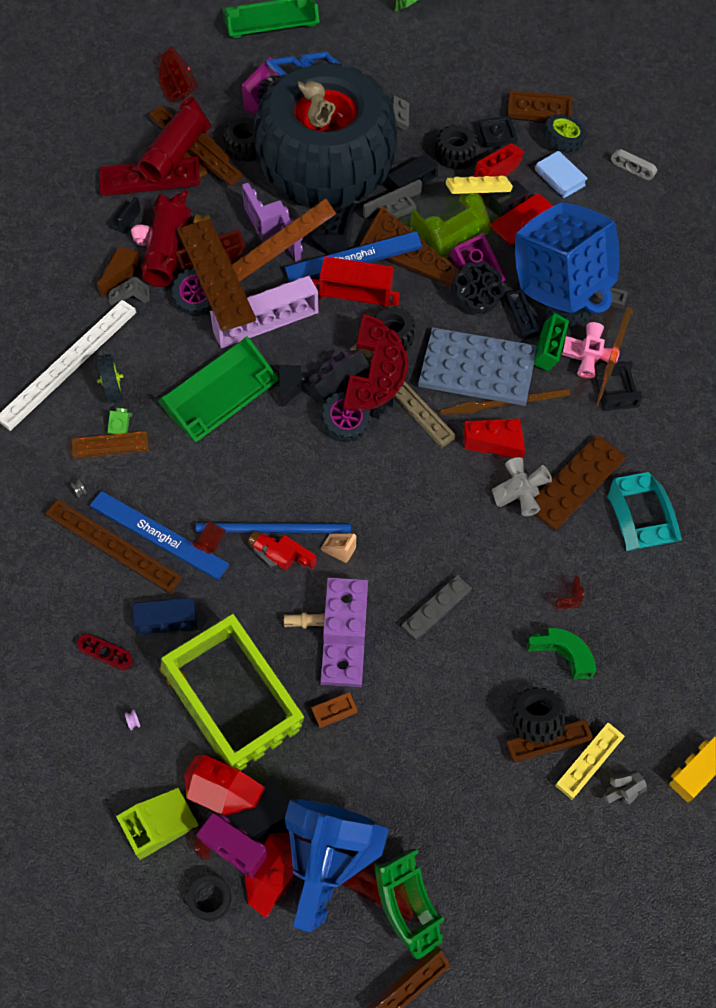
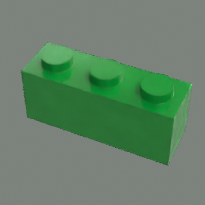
[534,313,569,372]

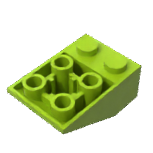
[116,788,199,860]

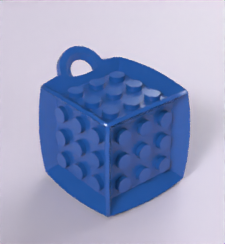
[515,202,619,314]

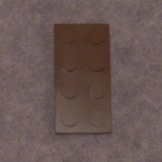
[507,90,572,121]

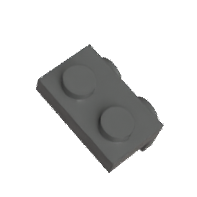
[390,95,410,130]

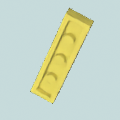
[445,176,513,194]
[555,723,625,800]

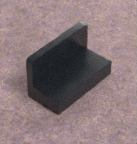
[108,197,141,234]

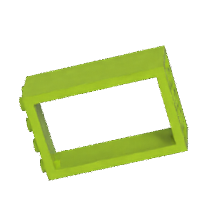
[161,614,304,771]

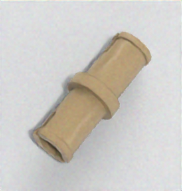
[284,612,325,628]

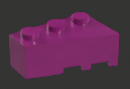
[196,813,268,879]

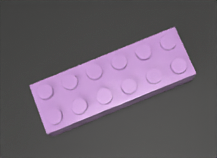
[210,276,318,349]

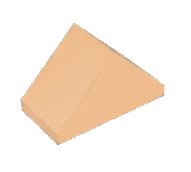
[321,534,356,563]

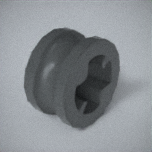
[70,479,87,498]

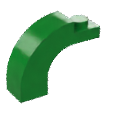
[526,628,597,680]

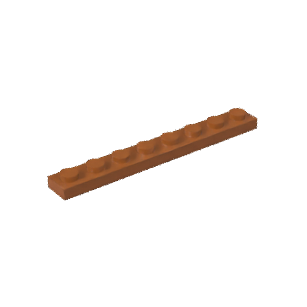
[232,199,336,282]

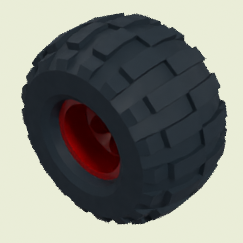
[254,62,397,207]

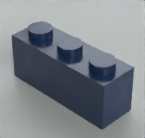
[133,598,197,635]

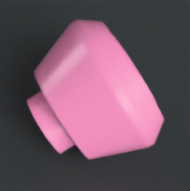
[131,225,151,246]

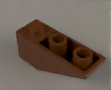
[97,246,141,297]

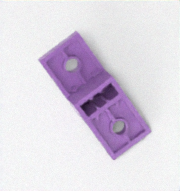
[242,183,303,262]
[321,578,368,687]

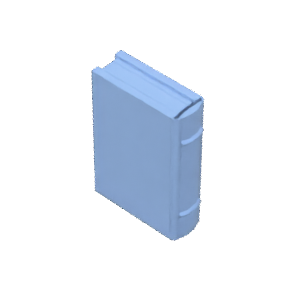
[535,151,587,198]

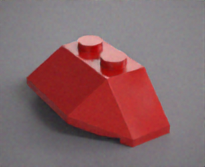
[184,755,266,816]
[245,832,311,918]

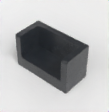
[488,180,528,217]

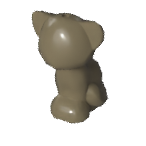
[298,81,335,127]

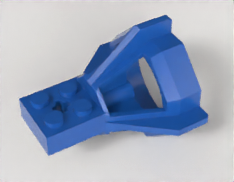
[285,799,389,933]

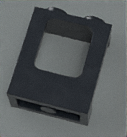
[594,361,643,411]

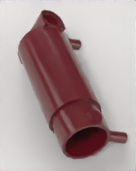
[132,97,211,183]
[141,190,191,287]

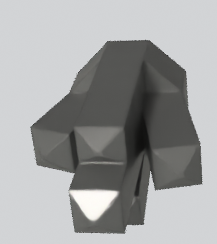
[603,770,647,804]

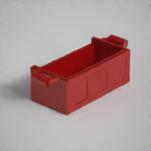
[311,256,400,309]

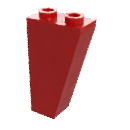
[473,143,524,198]

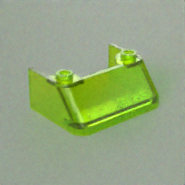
[410,193,491,258]

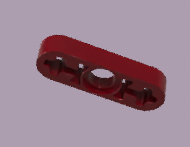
[77,634,133,671]

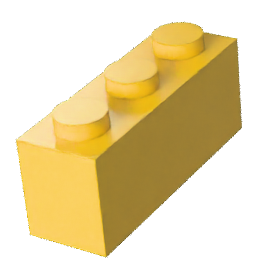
[669,737,716,803]

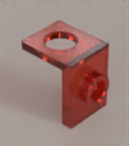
[192,521,226,554]
[555,576,584,609]

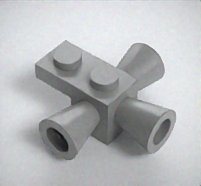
[492,457,552,516]

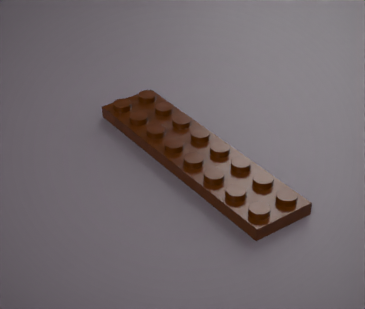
[177,219,256,332]

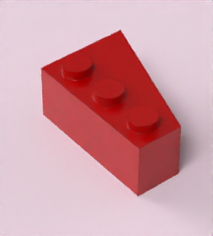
[463,419,525,459]

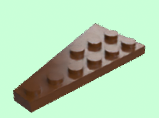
[360,206,459,287]

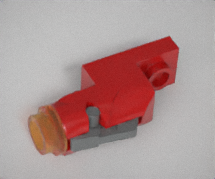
[248,531,317,570]

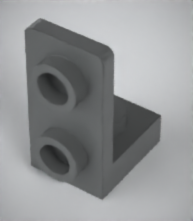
[109,277,150,306]

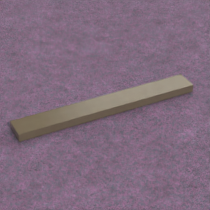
[350,344,456,448]

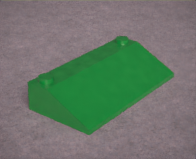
[222,0,320,38]
[158,336,279,443]

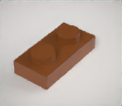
[311,692,358,729]

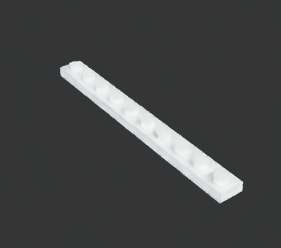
[0,300,136,431]

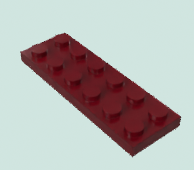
[100,156,201,196]

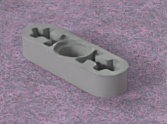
[611,149,657,180]

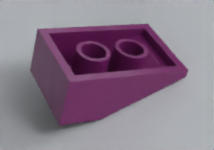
[449,233,506,293]

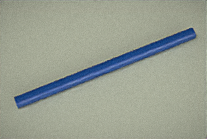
[196,523,351,533]

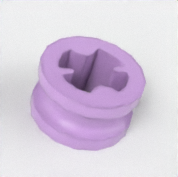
[124,709,141,731]

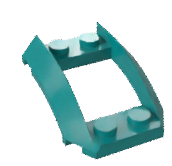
[607,472,682,552]

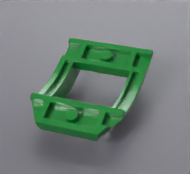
[374,849,444,959]

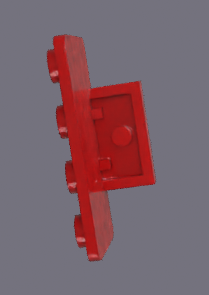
[490,193,553,246]

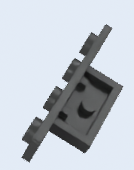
[363,180,422,218]

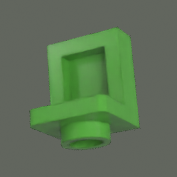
[108,408,132,435]

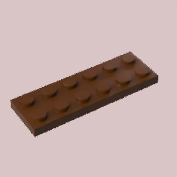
[534,435,627,532]

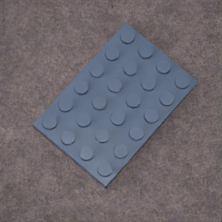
[418,328,537,406]

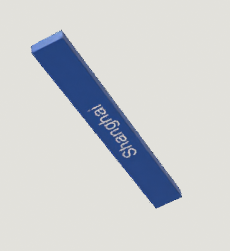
[285,231,422,283]
[90,491,229,581]

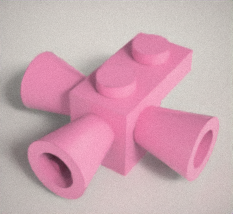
[561,322,620,378]

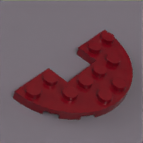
[343,314,408,411]

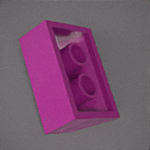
[242,57,279,115]

